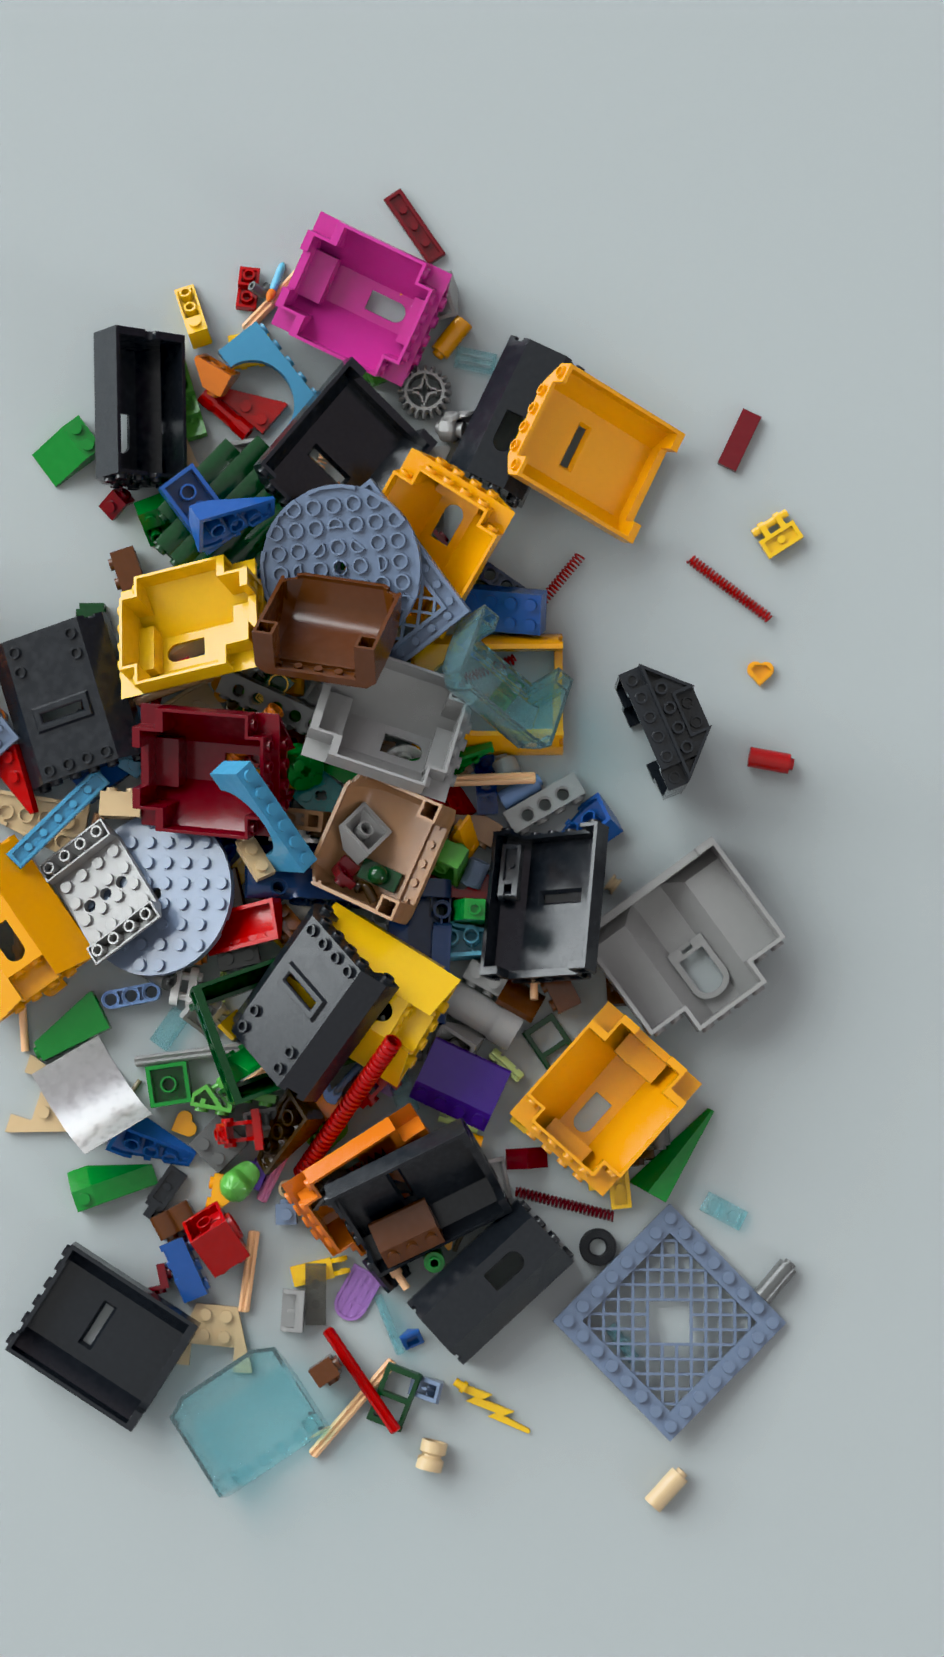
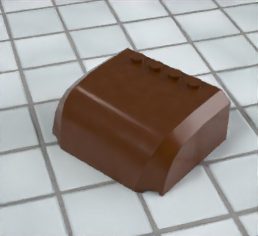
[252,572,402,689]

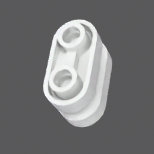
[169,967,204,1007]

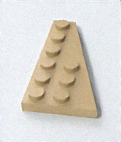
[0,790,91,852]

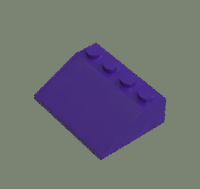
[409,1036,512,1132]

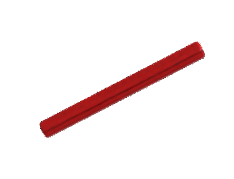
[323,1327,400,1434]

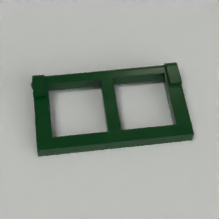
[522,1013,572,1070]
[366,1361,423,1432]

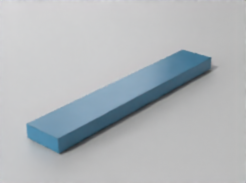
[6,772,110,869]

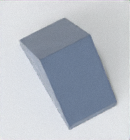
[407,1376,444,1404]

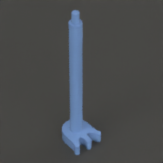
[323,1063,363,1105]

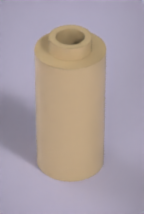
[645,1467,688,1512]

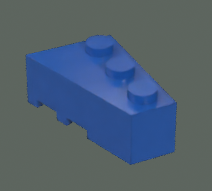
[159,1235,211,1304]

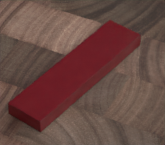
[384,188,446,264]

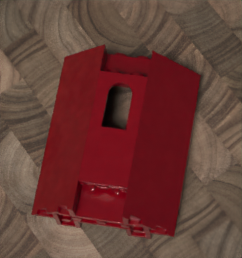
[132,703,295,840]

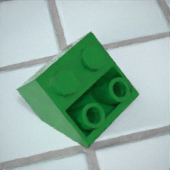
[134,493,171,547]

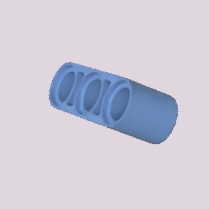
[101,983,162,1009]

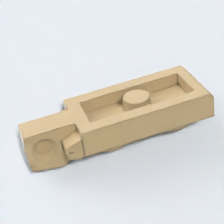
[235,837,276,882]

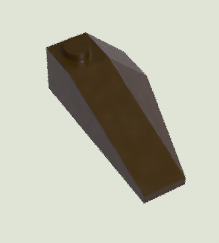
[256,1088,326,1175]

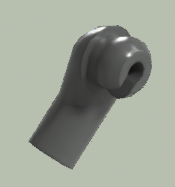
[248,281,270,299]

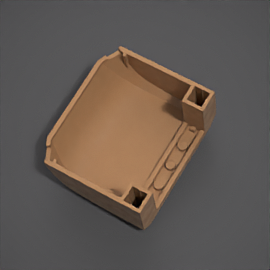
[311,774,456,925]

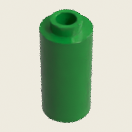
[422,1248,445,1273]

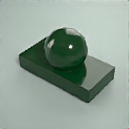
[357,858,403,894]

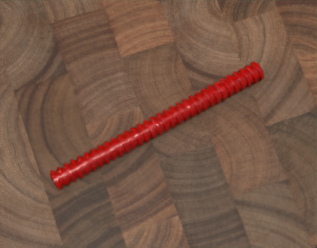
[293,1034,402,1176]

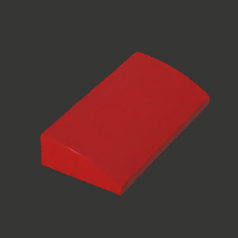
[208,898,283,956]

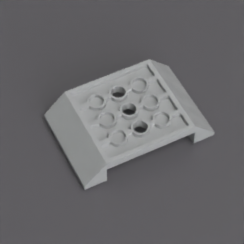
[38,818,162,966]

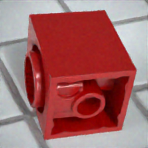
[182,1201,250,1278]

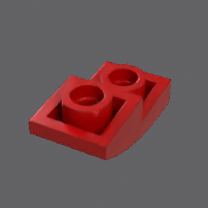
[236,266,260,312]

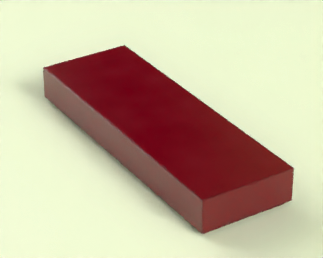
[717,408,761,472]

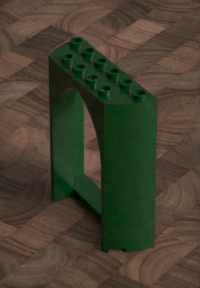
[189,958,356,1105]

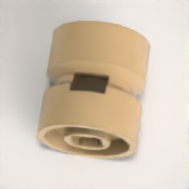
[415,1438,448,1473]

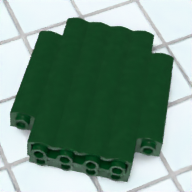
[154,435,283,570]

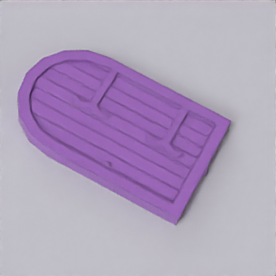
[334,1263,380,1321]

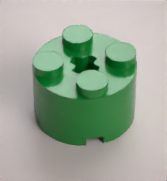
[287,743,324,790]

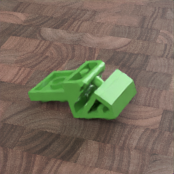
[190,1077,279,1116]

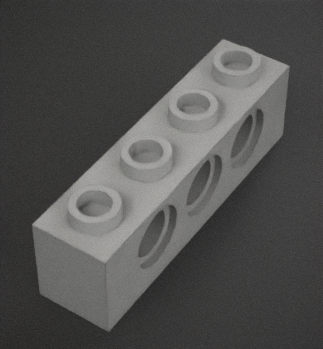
[502,772,586,835]

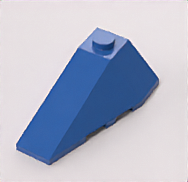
[189,496,275,553]
[561,793,623,842]
[105,1118,196,1167]

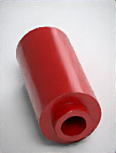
[747,747,795,774]

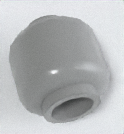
[492,753,521,773]

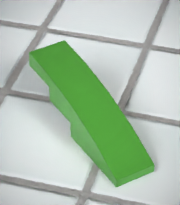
[185,360,208,442]

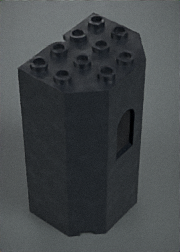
[93,325,187,491]
[450,335,585,509]
[407,1199,574,1365]

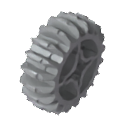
[397,365,452,420]

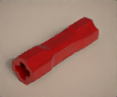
[197,390,255,440]

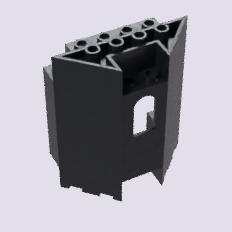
[614,664,712,800]

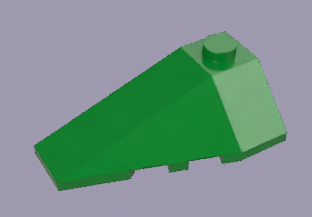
[67,1164,158,1212]

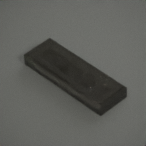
[305,1263,326,1325]

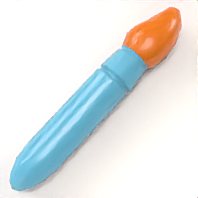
[266,262,285,302]

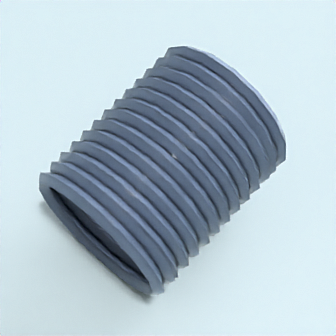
[460,857,490,890]

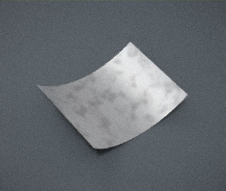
[32,1035,152,1154]

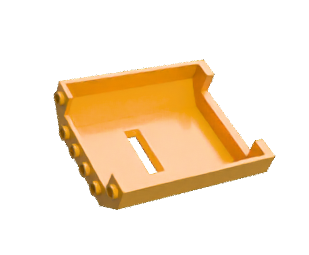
[508,363,686,544]

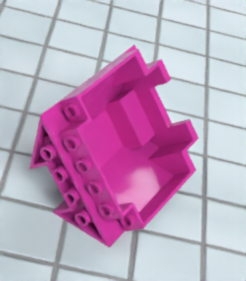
[271,211,453,387]

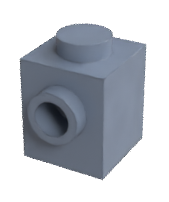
[275,1199,298,1225]

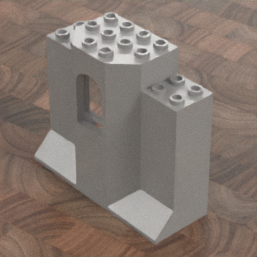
[597,836,786,1037]

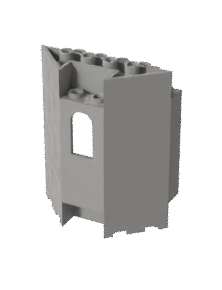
[301,656,477,803]

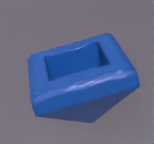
[399,1329,424,1350]

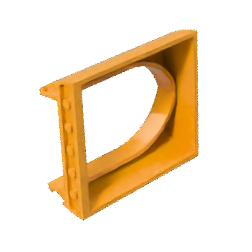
[411,634,564,756]

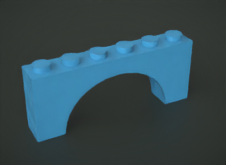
[218,321,317,433]
[210,761,317,873]

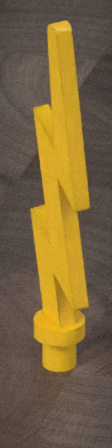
[453,1378,530,1433]

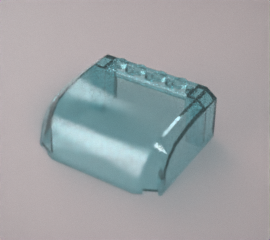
[442,604,573,749]
[169,1347,330,1498]

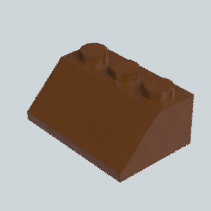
[368,1198,445,1269]

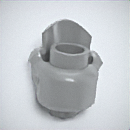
[435,411,474,443]

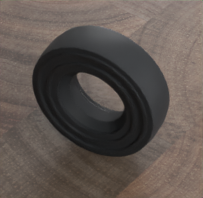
[579,1228,616,1266]

